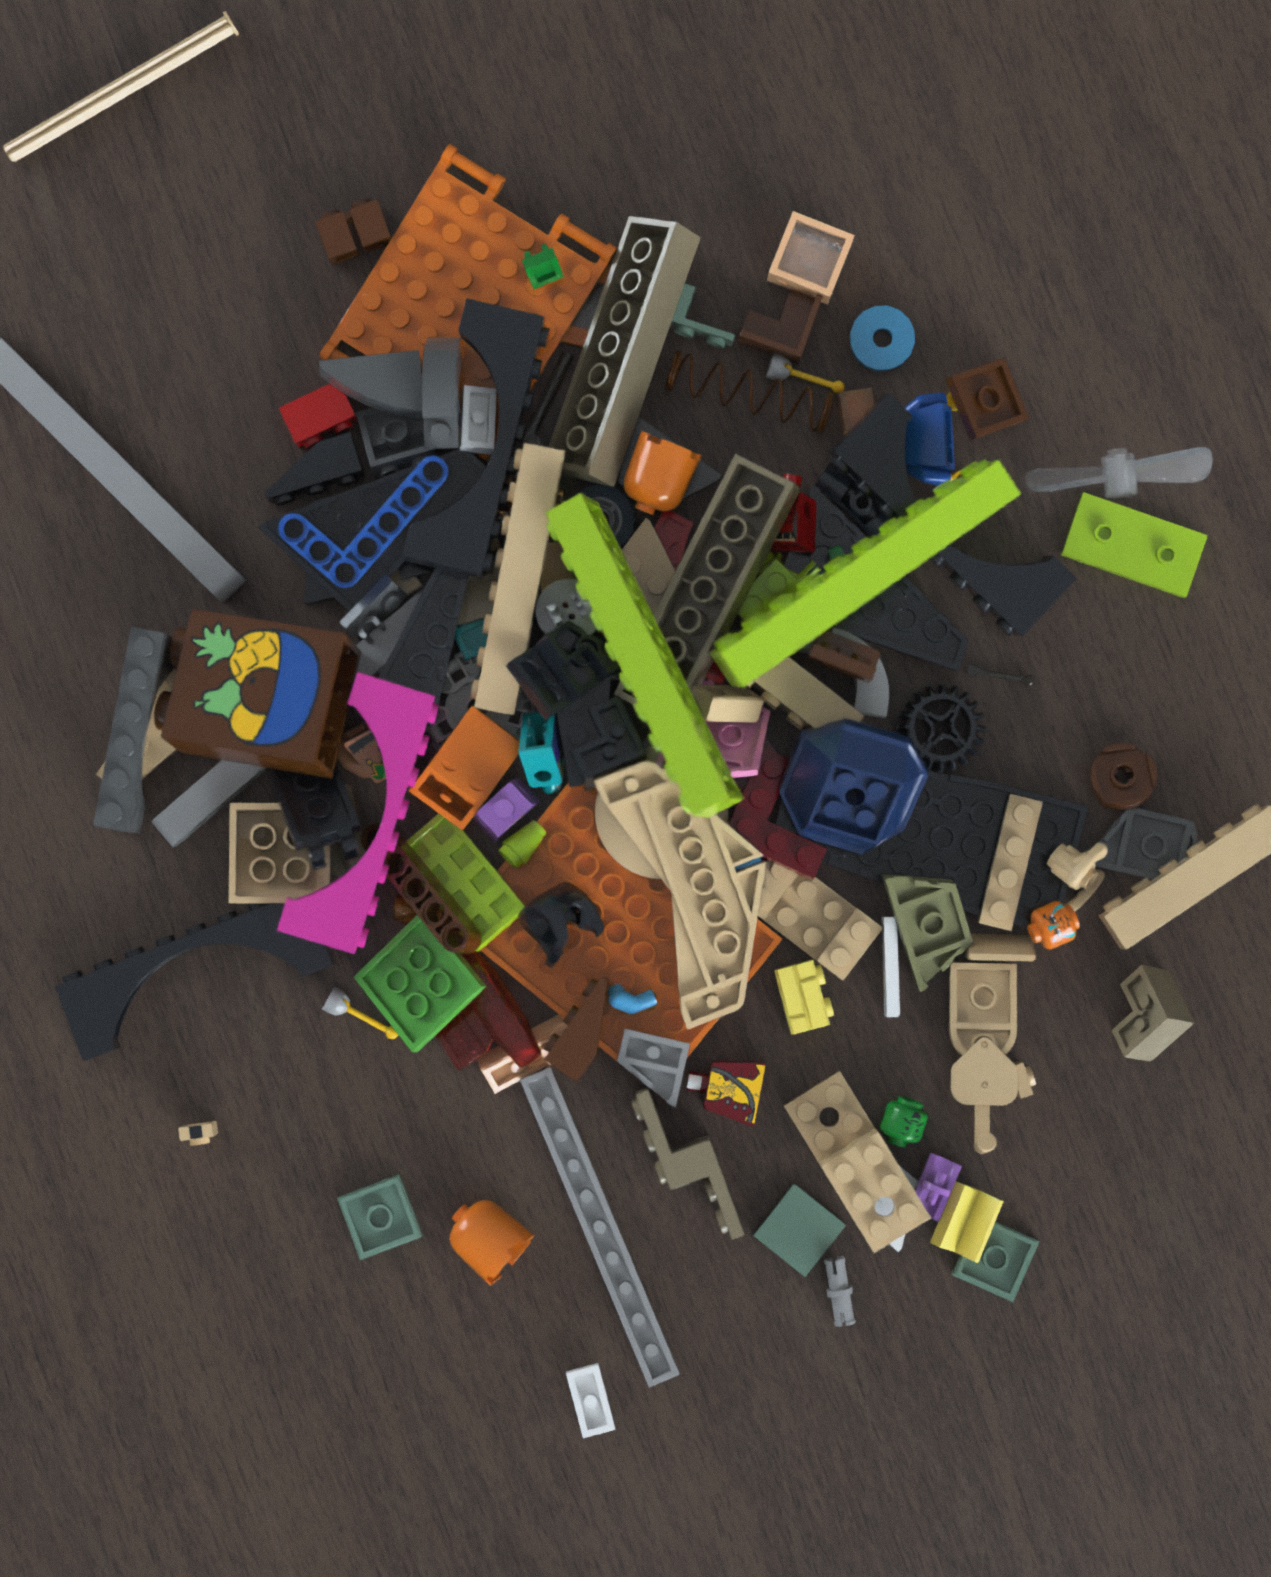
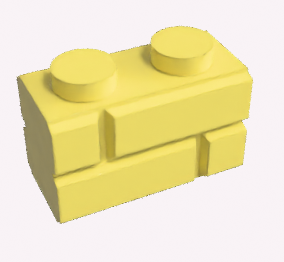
[773,959,834,1035]

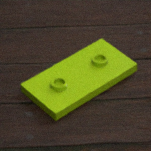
[1060,492,1208,598]

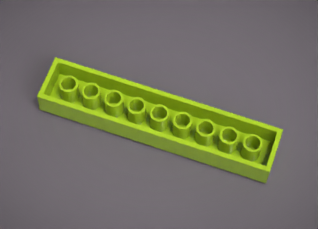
[709,459,1021,688]
[546,493,744,818]

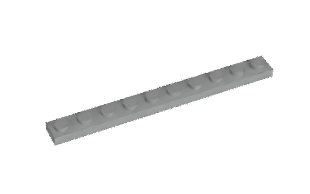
[520,1066,680,1388]

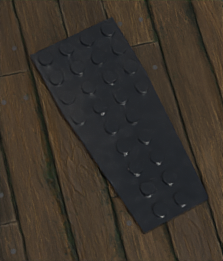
[775,771,1088,928]

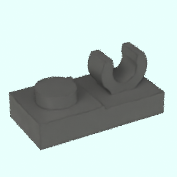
[340,574,408,644]

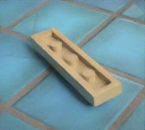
[977,794,1043,931]

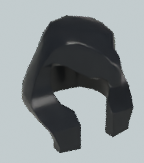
[519,883,604,968]

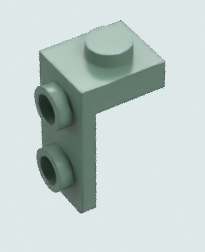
[670,284,735,349]

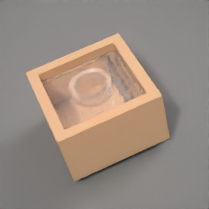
[767,211,855,305]

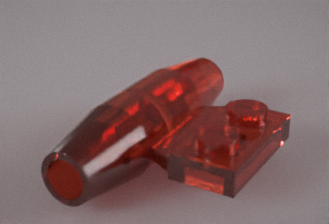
[435,951,542,1071]

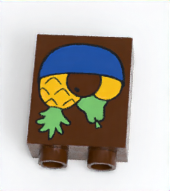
[154,609,361,779]

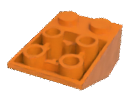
[409,705,520,831]

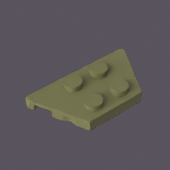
[881,874,973,992]

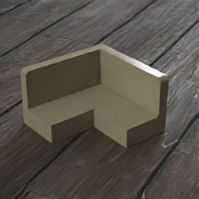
[1111,965,1194,1061]

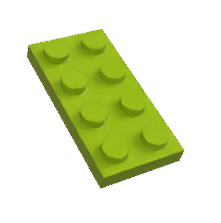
[401,813,526,952]

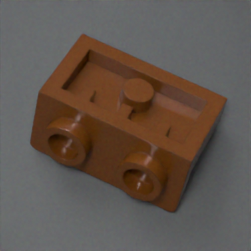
[807,630,880,683]

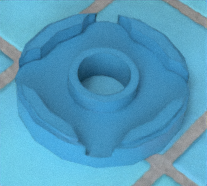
[849,305,915,372]

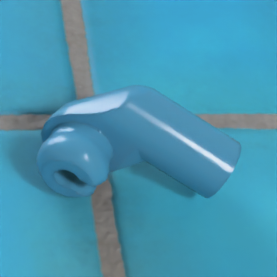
[607,984,658,1014]

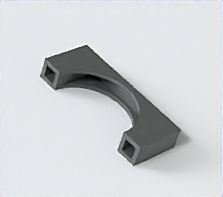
[93,627,172,833]

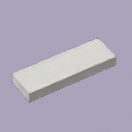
[881,916,900,1017]

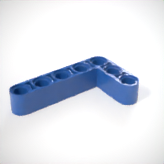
[278,456,448,588]

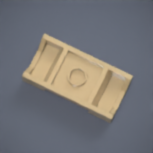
[758,860,883,981]

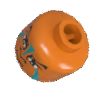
[1027,901,1080,950]

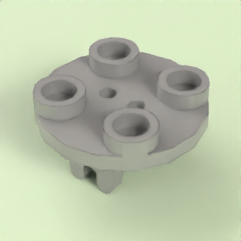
[535,578,597,635]

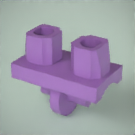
[914,1152,962,1221]

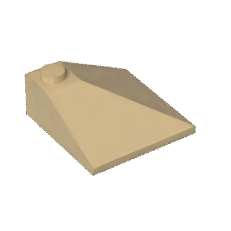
[229,803,330,903]

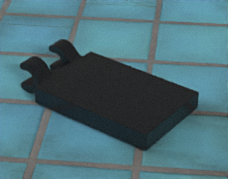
[266,763,361,870]

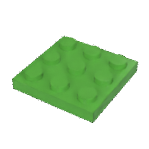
[354,915,486,1053]

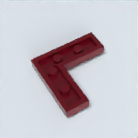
[728,747,827,880]

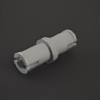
[824,1256,856,1327]

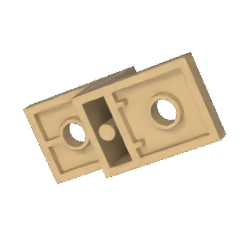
[783,1071,931,1253]

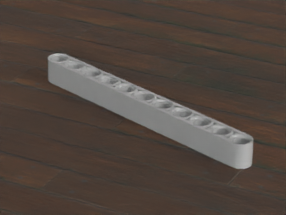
[0,336,246,604]
[152,589,424,848]

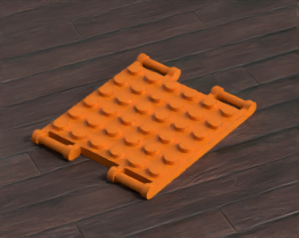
[319,144,617,461]

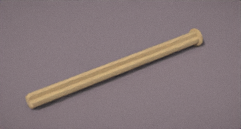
[4,11,239,162]

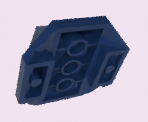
[779,718,929,855]

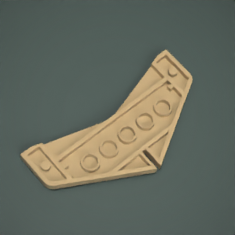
[593,760,766,1029]

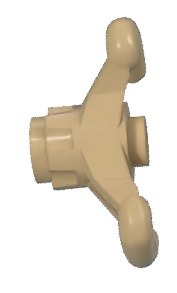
[1047,843,1108,912]

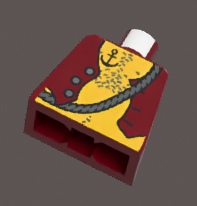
[686,1060,766,1127]

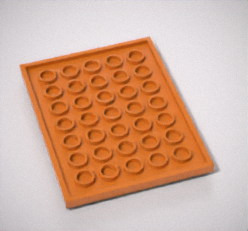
[459,782,782,1093]

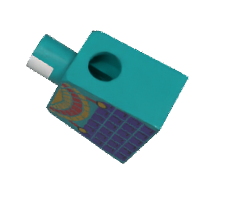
[519,711,565,794]

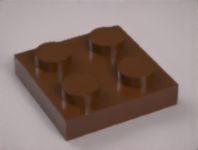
[946,358,1029,441]

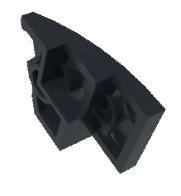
[506,620,621,720]

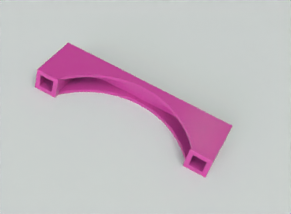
[277,672,439,954]

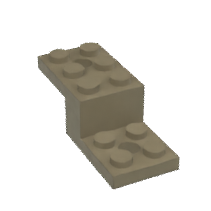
[632,1086,744,1240]

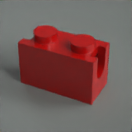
[279,384,358,449]

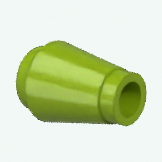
[498,820,547,869]

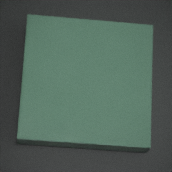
[337,1174,423,1260]
[753,1183,846,1277]
[951,1221,1040,1302]

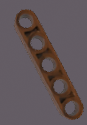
[361,824,481,954]

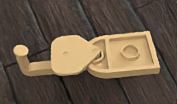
[949,963,1018,1154]

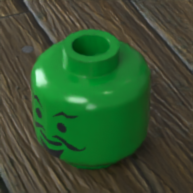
[880,1096,928,1148]

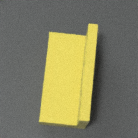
[930,1181,1003,1263]

